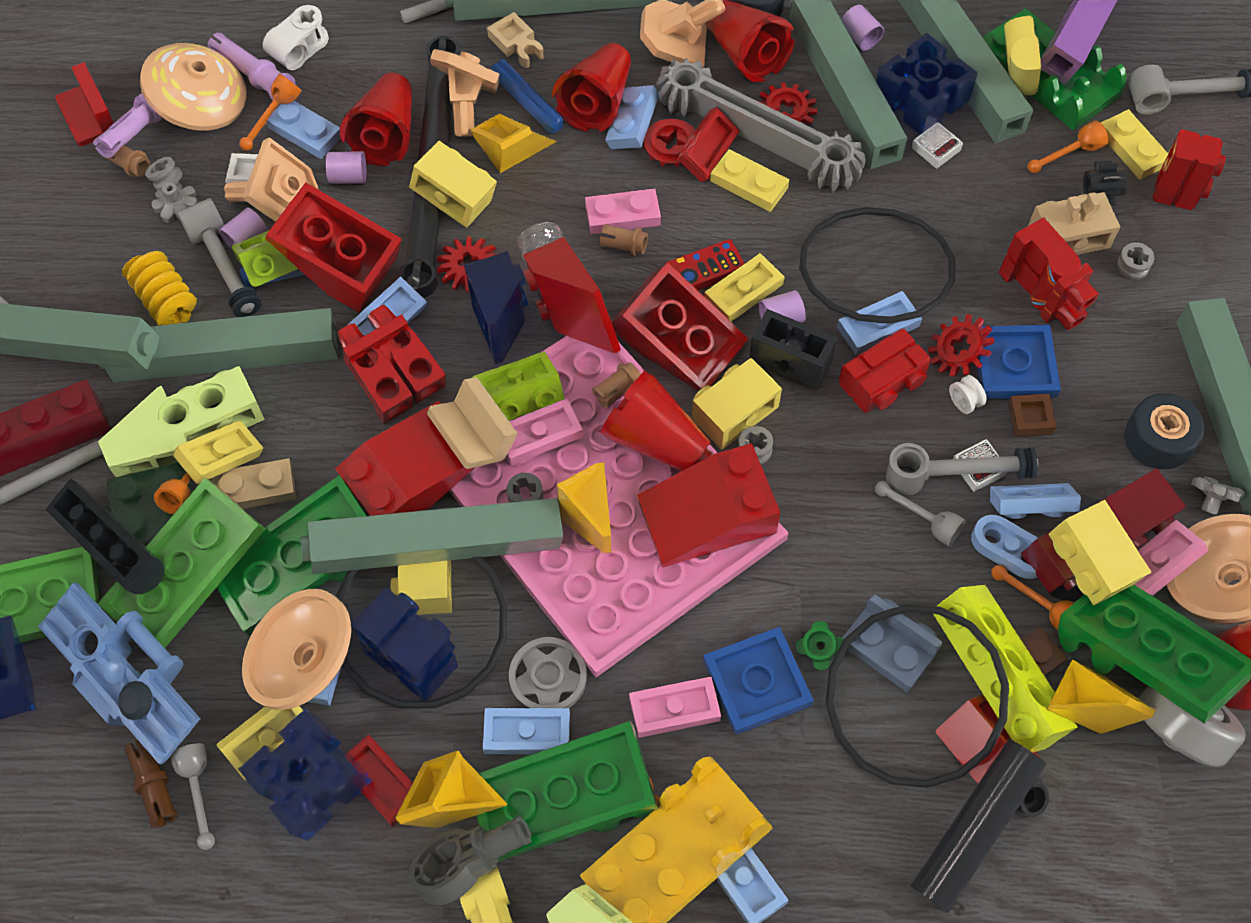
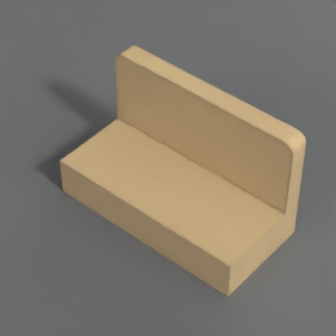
[427,377,518,469]

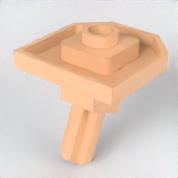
[640,0,725,67]
[430,49,500,137]
[224,138,319,222]

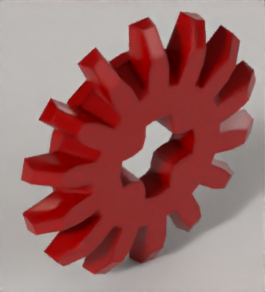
[758,83,817,124]
[436,236,501,292]
[928,314,994,377]

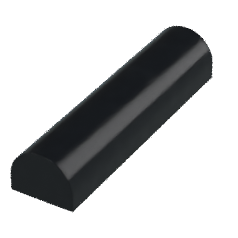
[46,479,165,594]
[910,739,1047,913]

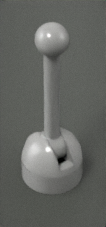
[875,481,966,547]
[171,743,215,850]

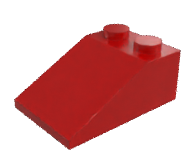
[265,182,402,313]
[522,237,621,354]
[611,262,749,391]
[335,401,475,516]
[637,443,781,568]

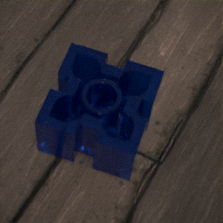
[876,33,978,135]
[351,587,458,701]
[238,709,373,841]

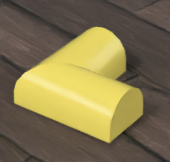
[1004,16,1041,95]

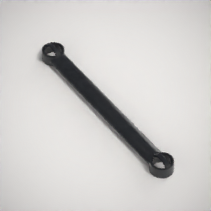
[399,36,460,298]

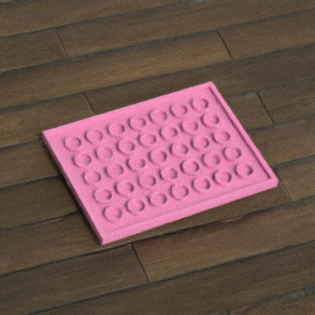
[449,336,789,678]

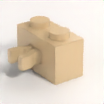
[1028,192,1120,255]

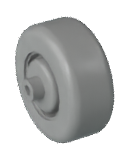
[1139,686,1246,767]

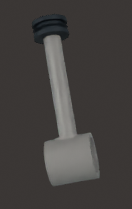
[1127,65,1251,114]
[177,198,261,317]
[885,443,1039,496]

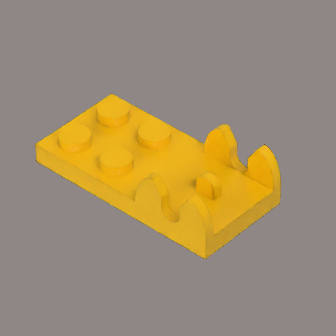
[580,757,773,923]

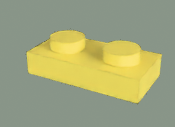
[1101,109,1168,180]
[710,149,790,212]
[704,253,784,322]
[173,420,263,484]
[216,706,314,780]

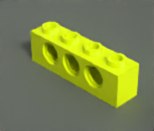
[933,585,1078,752]

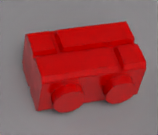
[1152,129,1226,211]
[839,328,931,413]

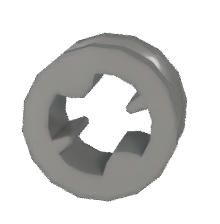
[145,157,183,191]
[1117,242,1155,280]
[738,426,773,464]

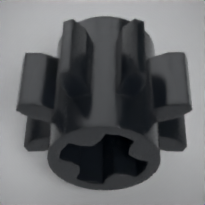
[1083,161,1127,205]

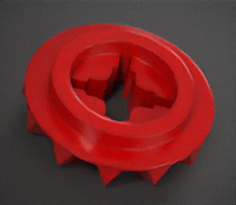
[644,119,696,167]

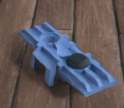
[38,583,200,764]

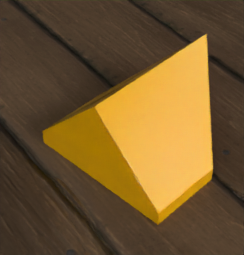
[471,114,557,173]
[557,462,612,553]
[1047,660,1156,734]
[396,750,508,828]

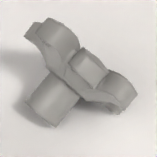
[151,181,198,223]
[1191,476,1245,515]

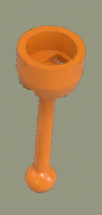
[239,73,302,151]
[1028,120,1108,173]
[154,472,192,514]
[991,565,1074,631]

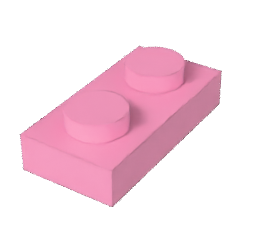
[585,189,661,235]
[507,399,583,466]
[1134,520,1208,596]
[629,677,721,738]

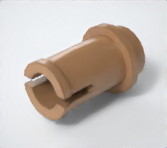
[105,145,150,177]
[600,224,648,256]
[592,362,641,408]

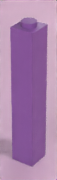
[1040,0,1117,85]

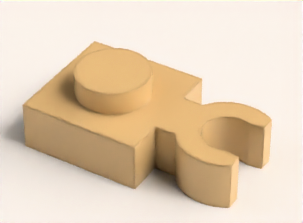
[487,12,544,68]

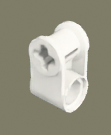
[263,5,329,71]

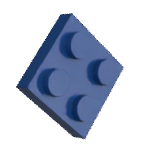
[977,325,1061,399]
[703,627,814,735]

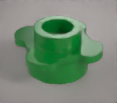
[796,621,844,671]

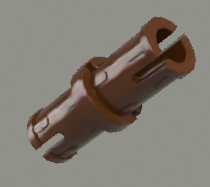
[124,740,178,828]

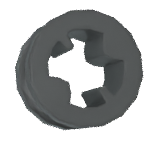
[507,473,543,503]

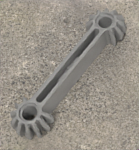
[656,57,865,193]

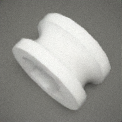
[949,375,986,414]

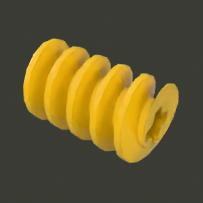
[122,251,197,326]

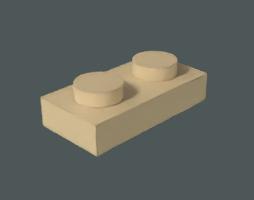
[212,458,296,509]

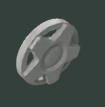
[509,637,587,708]

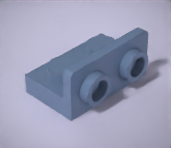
[842,594,942,693]

